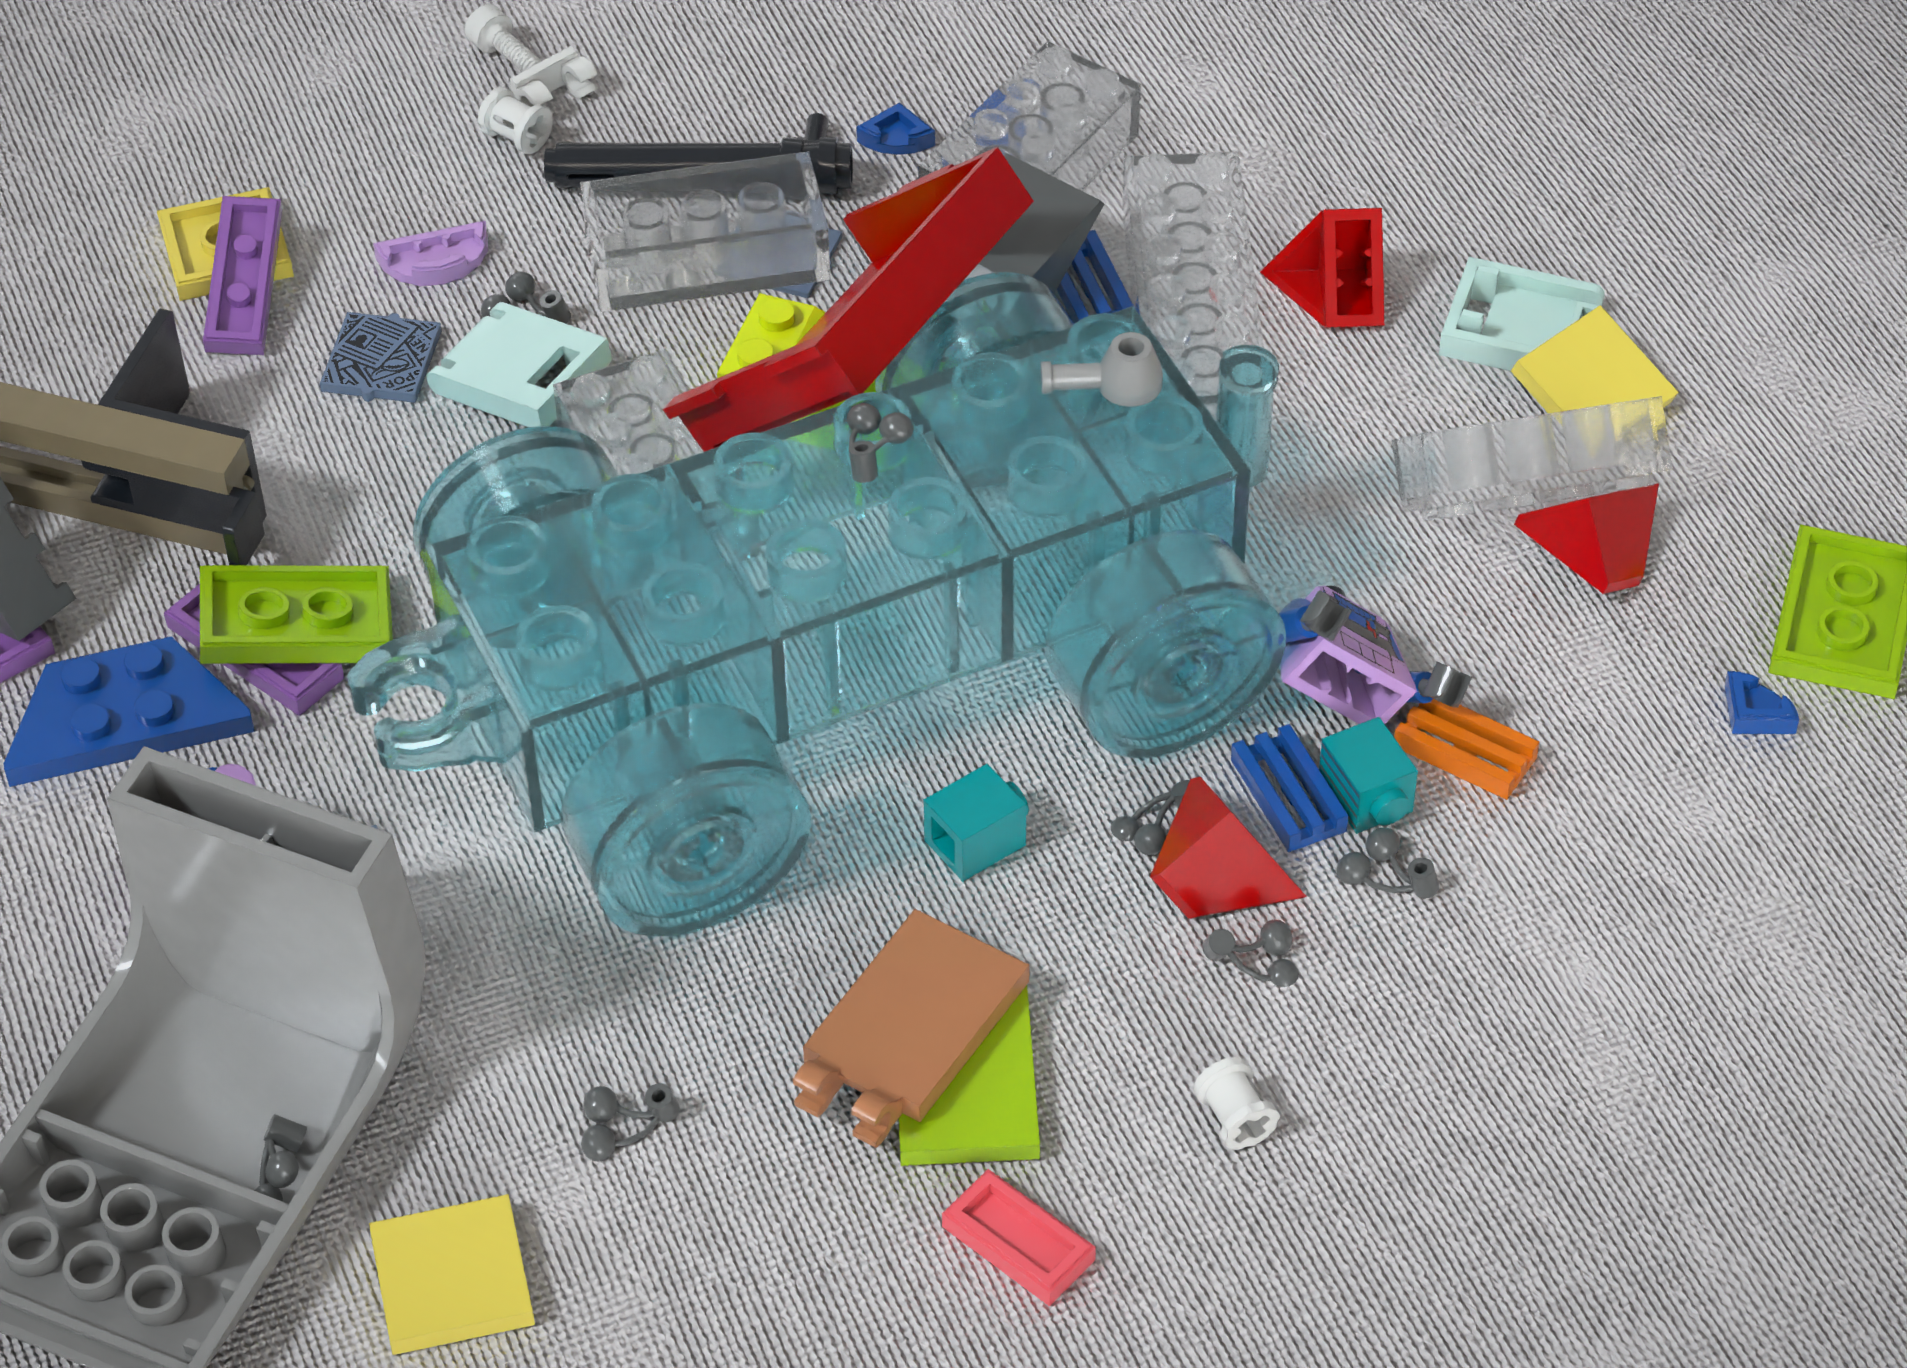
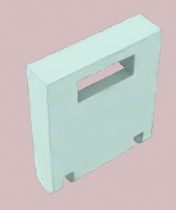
[1439,256,1605,371]
[426,302,612,432]

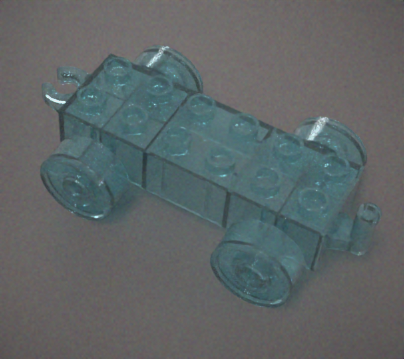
[347,272,1286,937]

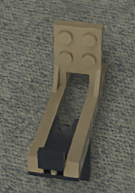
[0,308,267,565]

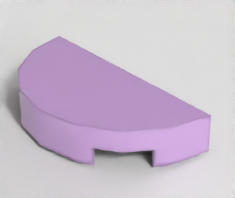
[373,221,488,286]

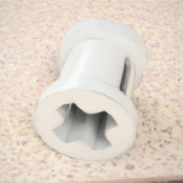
[477,86,553,155]
[1193,1056,1280,1150]

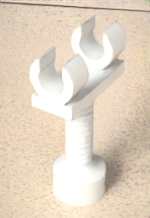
[464,4,598,114]

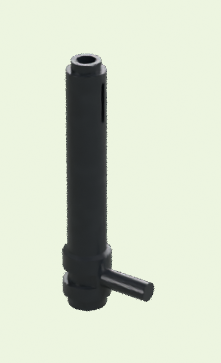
[544,113,853,194]

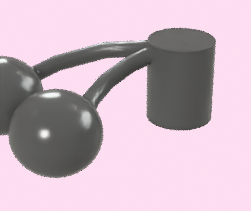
[481,272,571,324]
[847,403,914,483]
[1111,780,1190,855]
[1337,828,1439,899]
[1203,920,1299,987]
[581,1083,680,1162]
[254,1114,307,1202]

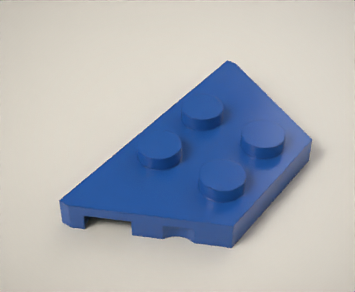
[3,636,255,787]

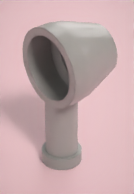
[1040,332,1163,407]

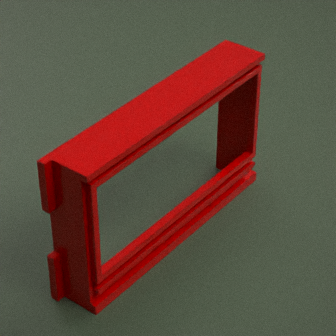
[663,147,1034,457]

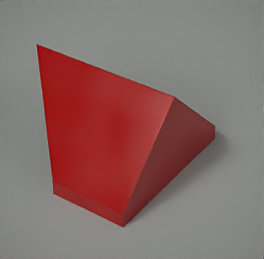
[1260,208,1385,328]
[1514,483,1659,594]
[1150,776,1307,919]

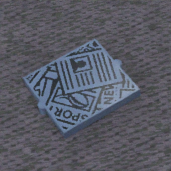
[320,312,442,403]

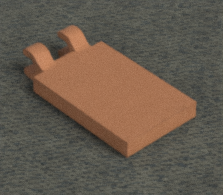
[793,909,1030,1148]

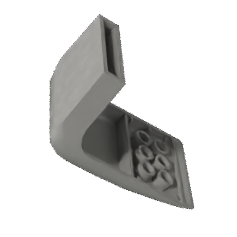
[0,746,425,1368]

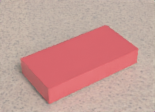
[942,1169,1096,1307]

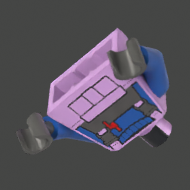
[1270,586,1472,724]

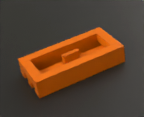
[1394,699,1540,800]

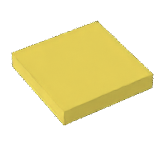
[157,187,294,301]
[1511,305,1679,460]
[369,1194,535,1355]

